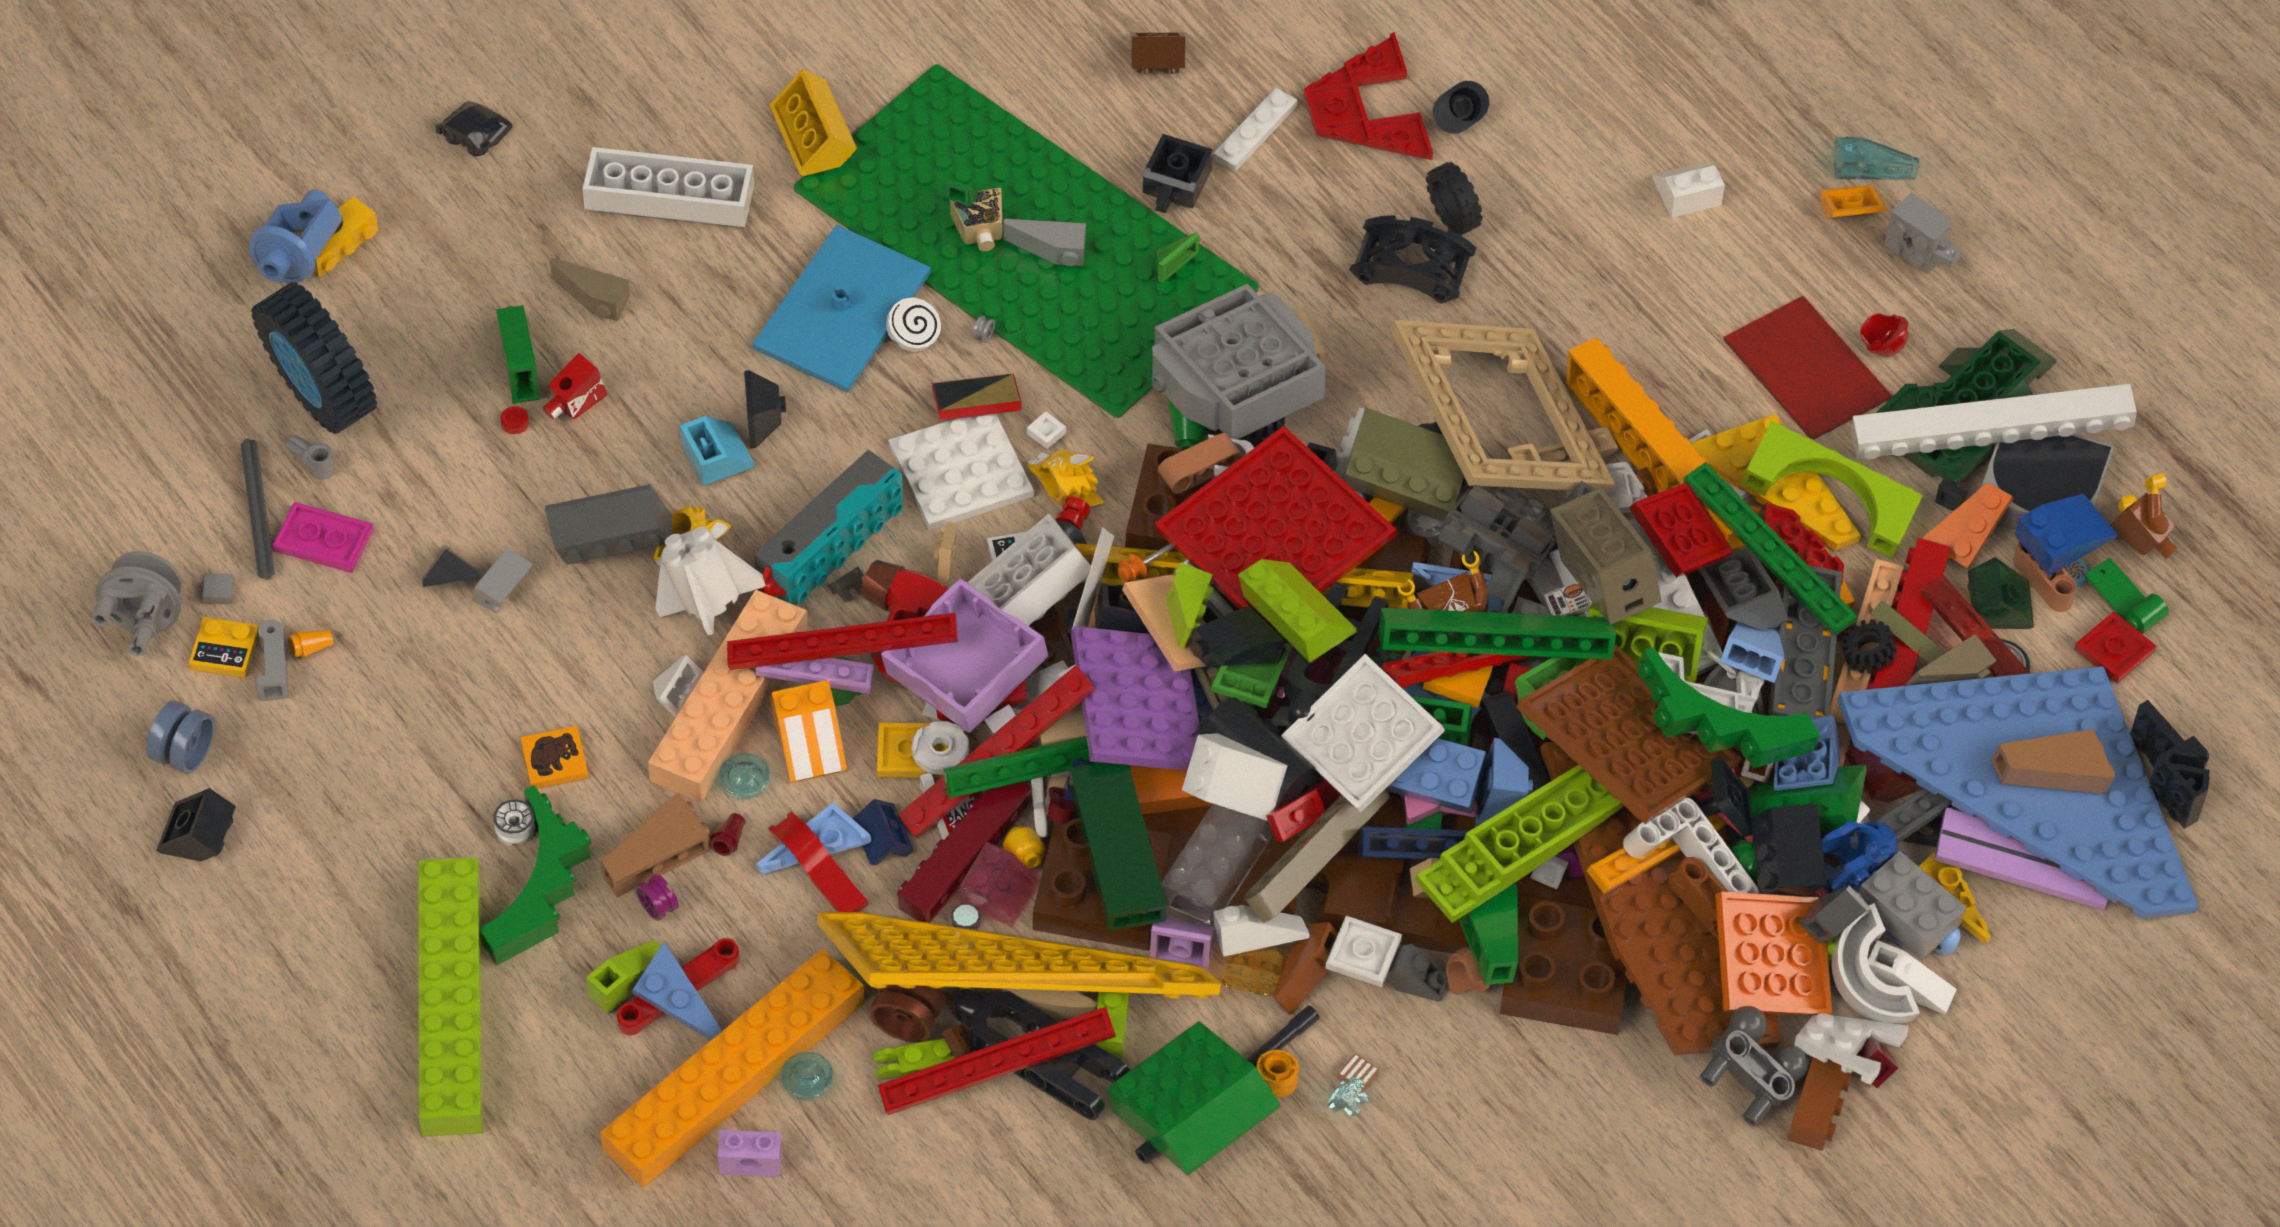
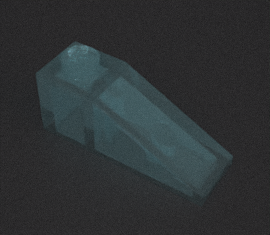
[1833,137,1920,180]

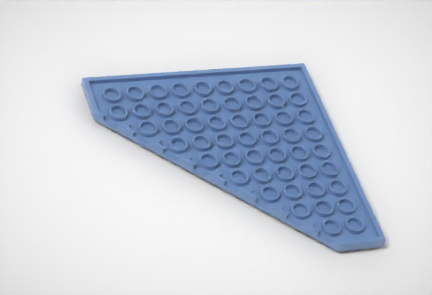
[1837,666,2199,919]

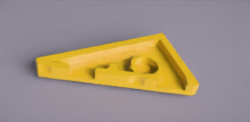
[1919,851,1991,945]

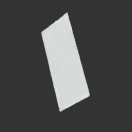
[1072,527,1114,629]

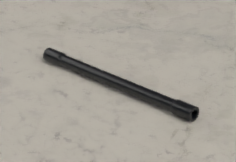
[1135,1005,1320,1164]

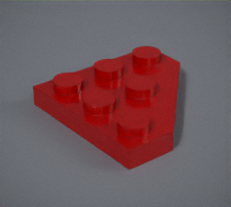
[1759,503,1844,586]

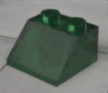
[1968,557,2034,629]

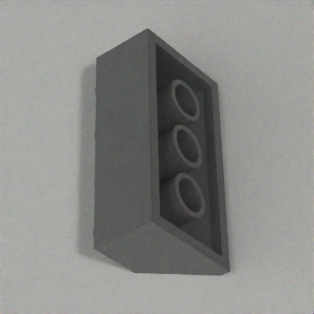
[545,484,673,565]
[1698,546,1788,631]

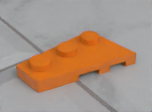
[1922,482,2013,570]

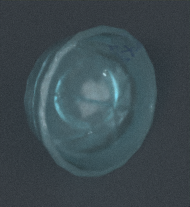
[719,753,770,800]
[781,1052,833,1101]

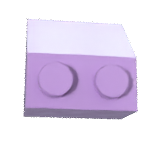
[1150,917,1215,971]

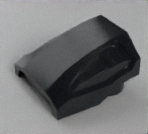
[435,101,512,156]

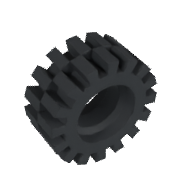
[1842,619,1897,674]

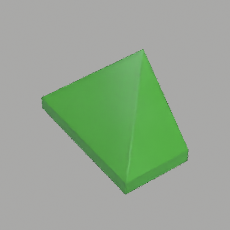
[1156,232,1200,283]

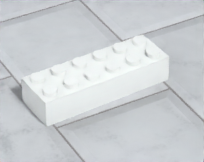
[583,147,754,227]

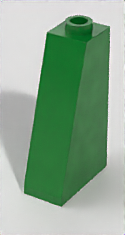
[496,305,540,404]

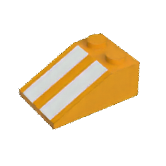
[770,680,847,783]

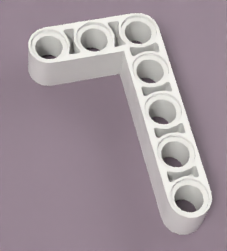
[1623,798,1759,894]

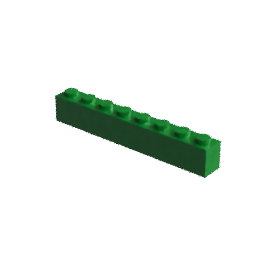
[1378,608,1616,660]

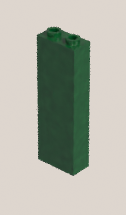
[1069,763,1167,932]

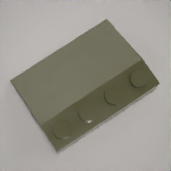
[1342,408,1464,522]

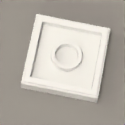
[1325,916,1402,987]

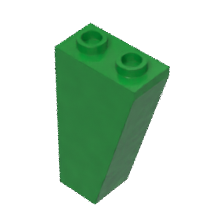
[1459,883,1518,985]

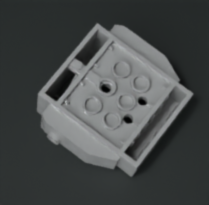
[1152,284,1325,439]

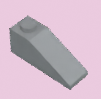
[1004,219,1086,266]

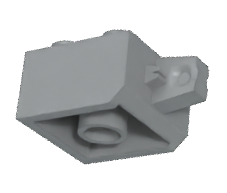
[1884,193,1961,274]

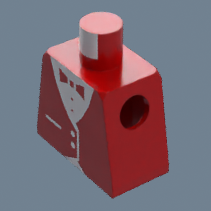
[543,353,607,420]

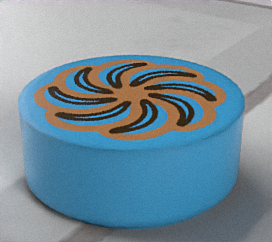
[2064,560,2088,587]

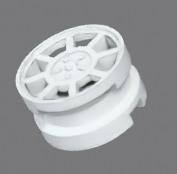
[1407,511,1443,549]

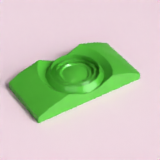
[1211,629,1295,708]

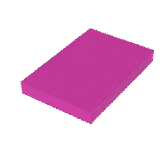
[272,502,374,573]

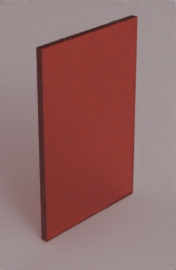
[1723,296,1892,440]

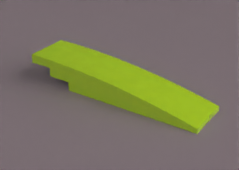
[1415,765,1624,923]

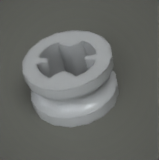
[972,315,995,343]

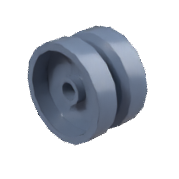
[146,700,215,774]

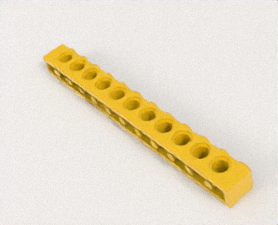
[1076,543,1414,609]

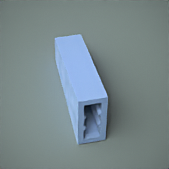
[1720,622,1785,683]

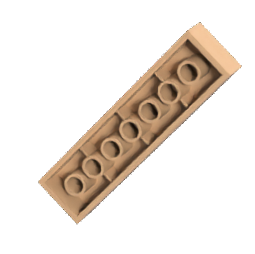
[648,590,808,803]

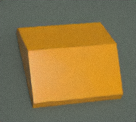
[1820,185,1886,218]

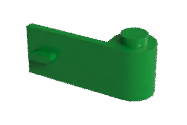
[2084,557,2169,634]

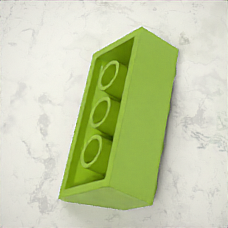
[1238,559,1357,662]
[1588,602,1708,683]

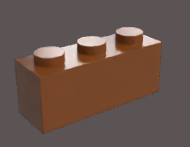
[1788,1057,1852,1151]

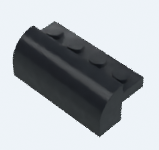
[1197,697,1324,807]

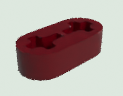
[1044,787,1075,824]

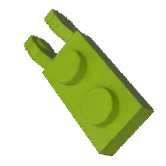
[872,1038,954,1080]

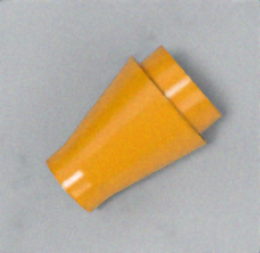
[288,629,333,659]

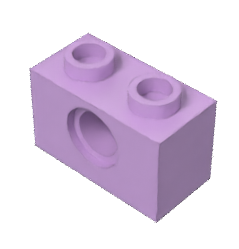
[718,1130,782,1177]

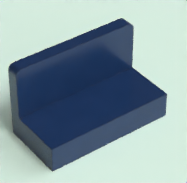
[853,799,914,866]

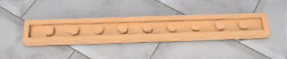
[1830,559,1904,767]

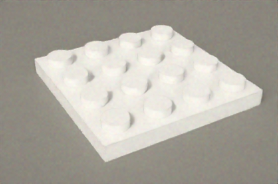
[889,414,1034,531]
[1281,654,1445,813]

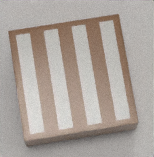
[1337,1053,1379,1095]

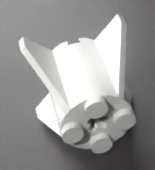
[655,526,766,635]

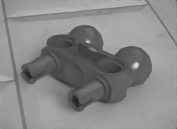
[1699,1005,1810,1127]

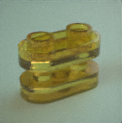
[1219,948,1286,996]

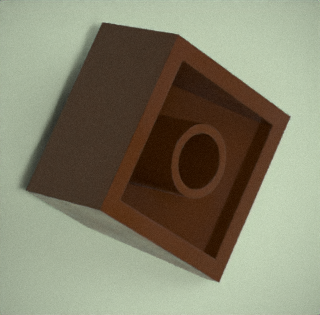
[1130,32,1185,73]

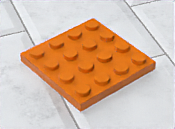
[1715,892,1832,1016]

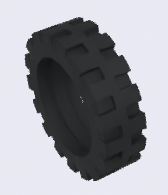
[1426,162,1483,235]

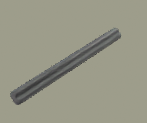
[241,438,275,580]

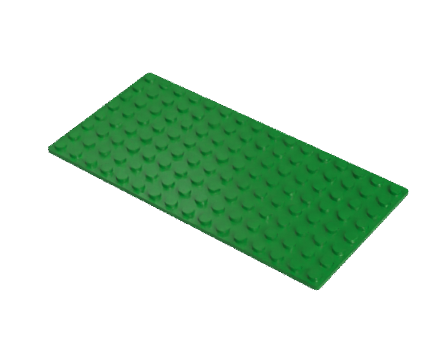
[794,64,1259,418]

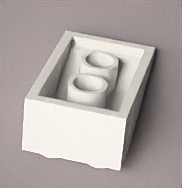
[1182,733,1287,821]

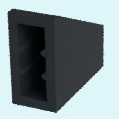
[1190,605,1284,667]

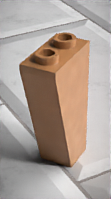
[1991,729,2115,794]
[601,793,711,897]

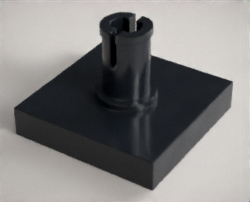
[1697,757,1753,838]

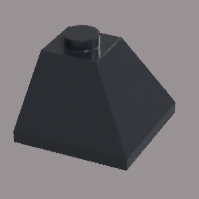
[744,370,786,449]

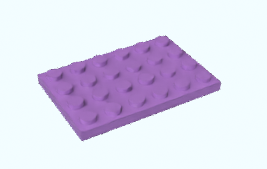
[1071,626,1200,771]

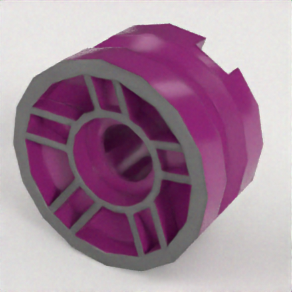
[635,874,679,921]

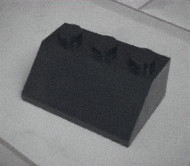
[1751,803,1827,897]

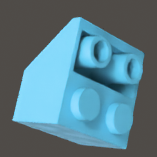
[679,416,755,486]

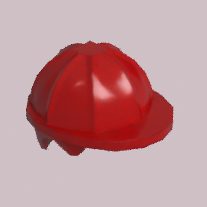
[1860,313,1909,357]

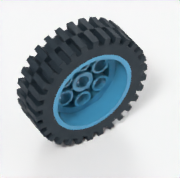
[251,282,377,434]

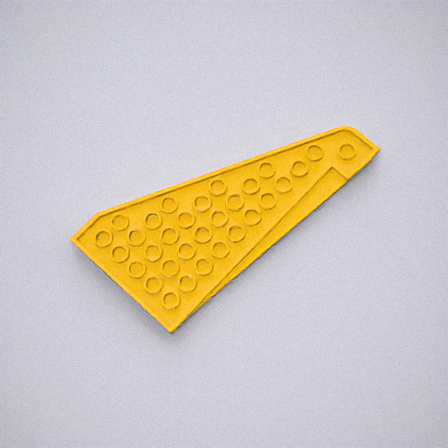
[817,912,1221,999]

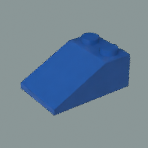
[2015,494,2118,576]

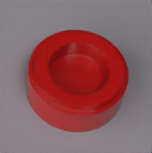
[500,406,529,434]

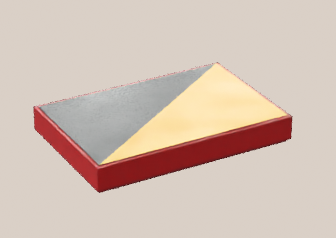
[932,373,1022,420]

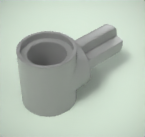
[286,435,335,480]

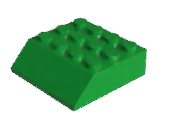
[1106,1021,1281,1175]

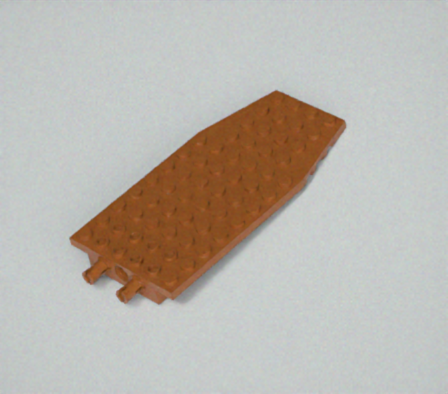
[1540,742,1781,1055]

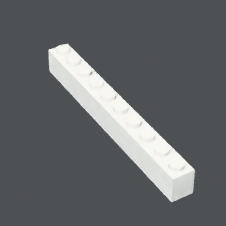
[1851,384,2137,459]

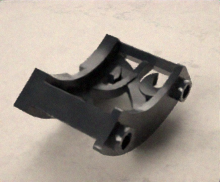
[1349,215,1477,304]

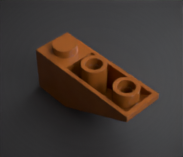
[1272,922,1338,1015]

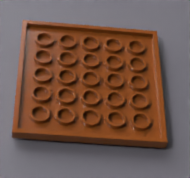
[1516,645,1742,824]

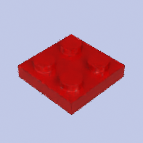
[2074,611,2156,684]

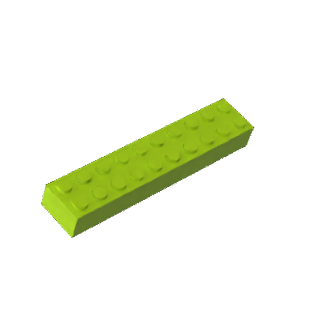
[418,857,483,1137]

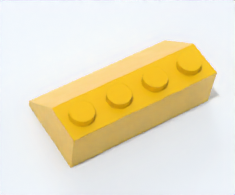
[769,68,857,176]

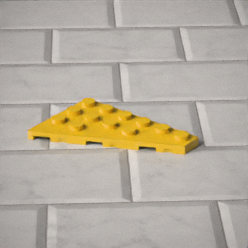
[1691,414,1861,551]

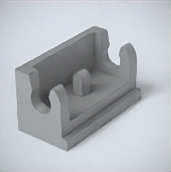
[472,547,533,612]

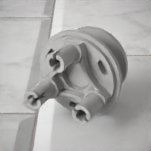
[91,551,182,656]

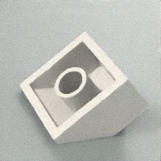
[1652,162,1725,218]

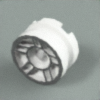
[493,799,536,846]

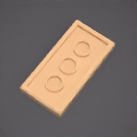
[1122,574,1206,672]

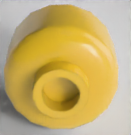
[1003,826,1046,870]

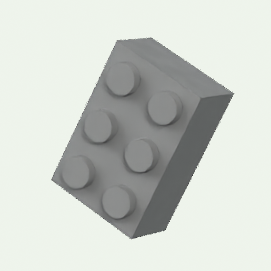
[1859,851,1967,960]

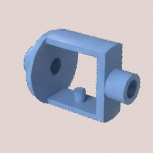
[249,190,342,283]

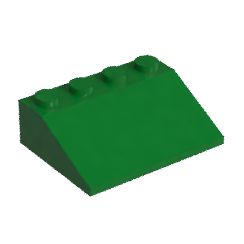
[1736,765,1867,841]

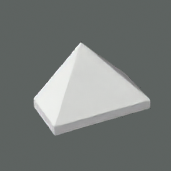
[653,655,704,718]

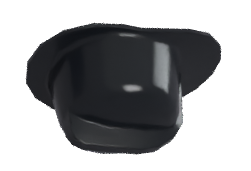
[1433,81,1489,134]

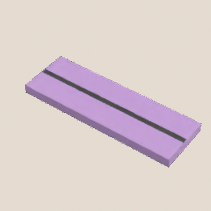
[1934,807,2108,910]

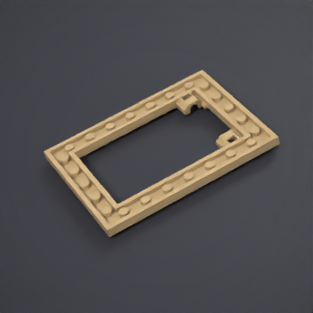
[1390,320,1615,492]

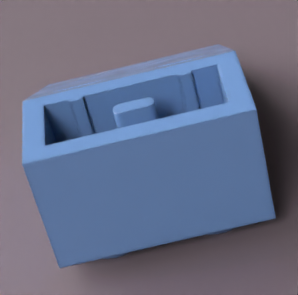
[1774,716,1841,791]

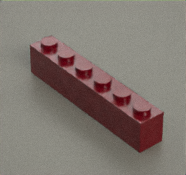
[897,782,1032,923]

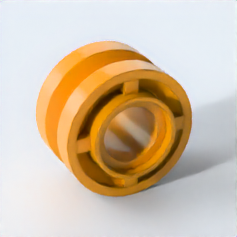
[1256,1050,1299,1098]

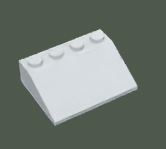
[967,514,1091,626]

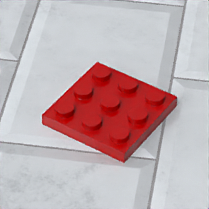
[1629,482,1734,578]

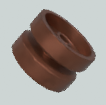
[869,985,945,1043]

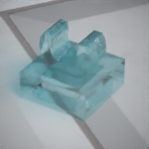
[1327,1076,1369,1116]

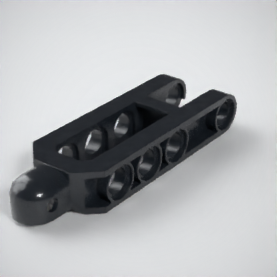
[1284,582,1389,725]
[953,989,1130,1120]

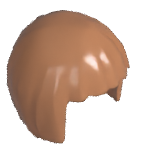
[1446,947,1492,995]

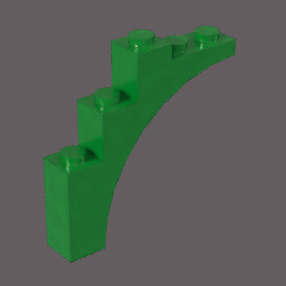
[1636,647,1821,768]
[480,785,592,966]

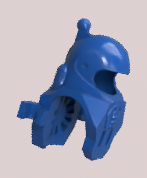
[1821,821,1907,891]

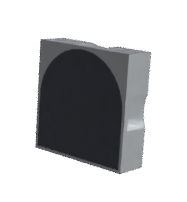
[1981,434,2115,529]

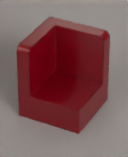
[1856,1035,1898,1088]

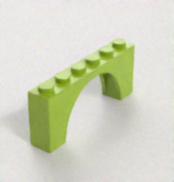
[1740,421,1923,559]

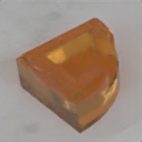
[1637,467,1658,497]

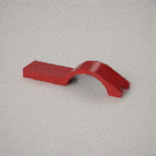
[1266,779,1341,842]
[768,811,869,912]

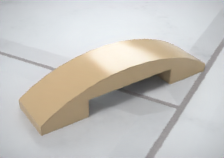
[1506,427,1618,463]

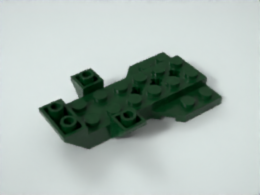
[1876,329,2057,486]

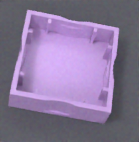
[881,578,1048,733]

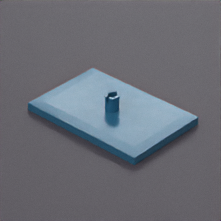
[752,225,931,393]

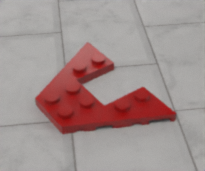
[1304,32,1433,160]

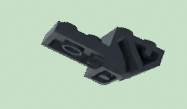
[2130,700,2210,829]

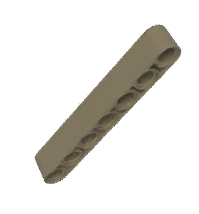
[1244,790,1390,922]

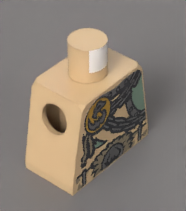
[950,188,1002,251]

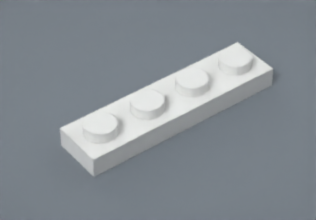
[1213,88,1298,172]

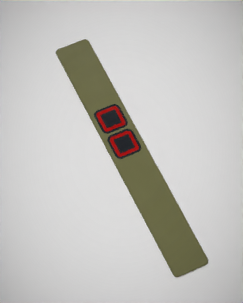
[1871,601,1946,663]

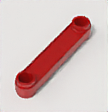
[617,938,740,1036]

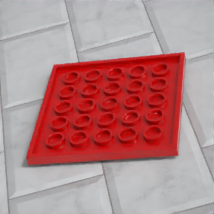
[1154,426,1397,630]

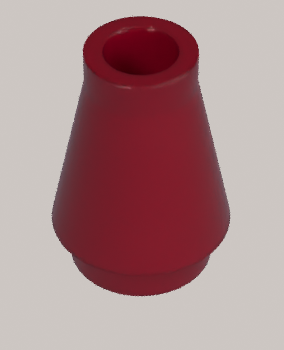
[711,813,746,856]

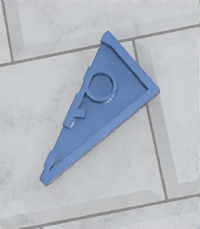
[632,944,722,1041]

